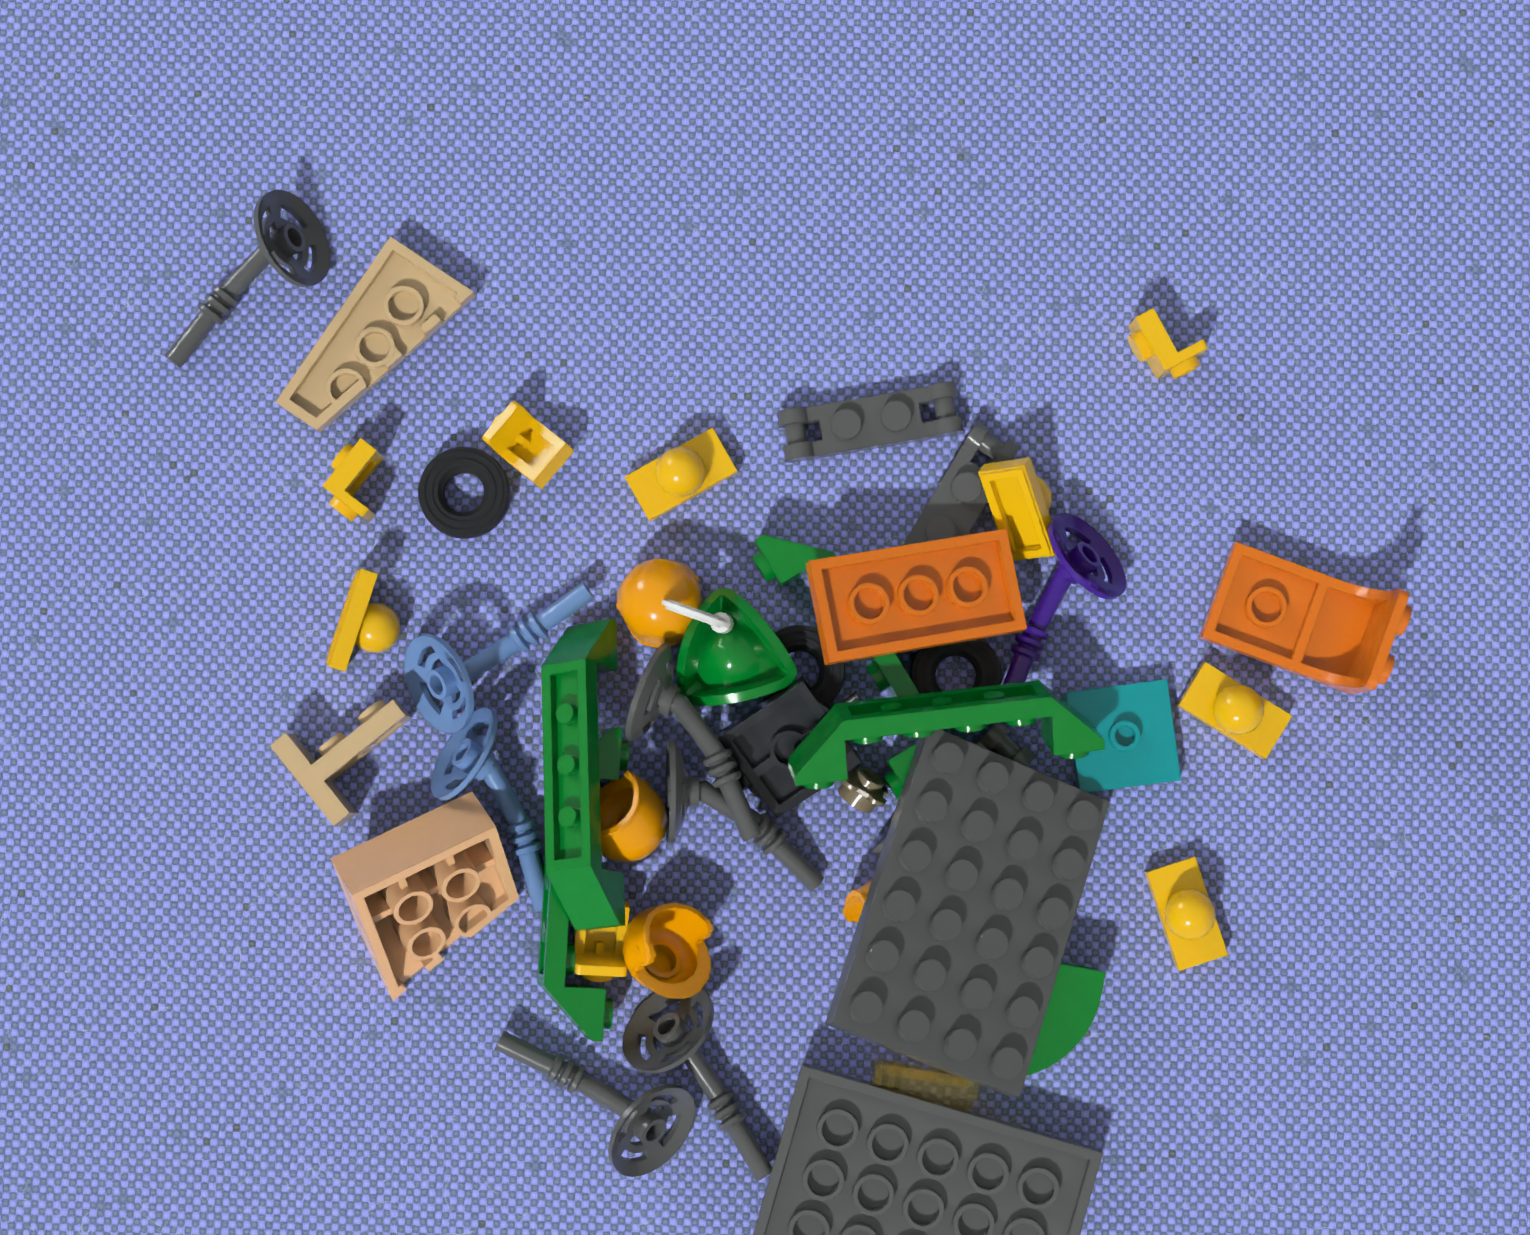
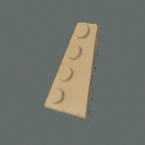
[275,236,476,433]

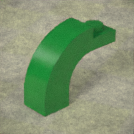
[1027,962,1106,1075]

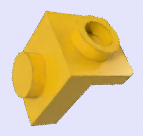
[1127,308,1209,380]
[482,401,574,490]
[323,438,384,523]
[572,900,630,982]

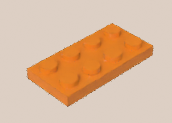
[805,528,1027,665]

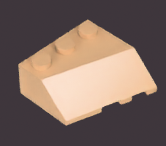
[330,791,519,1001]

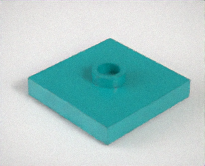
[1064,679,1181,792]

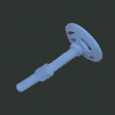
[404,582,594,734]
[430,707,544,912]

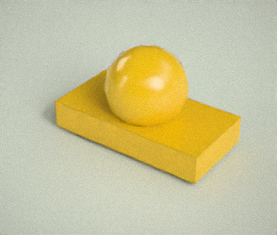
[625,427,738,522]
[978,457,1055,561]
[325,569,401,672]
[1176,662,1292,759]
[1144,856,1228,971]

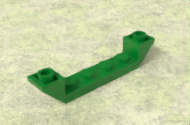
[751,535,920,800]
[541,619,625,931]
[788,680,1105,789]
[537,728,629,1042]

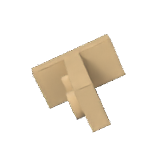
[269,699,413,826]

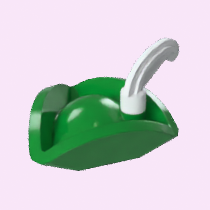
[661,588,797,706]

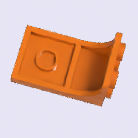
[1198,542,1412,695]

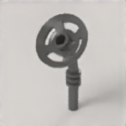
[165,189,330,368]
[625,643,762,842]
[665,739,824,891]
[622,988,772,1182]
[494,1031,696,1177]

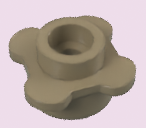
[838,766,889,813]

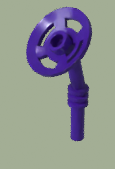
[1003,513,1126,684]

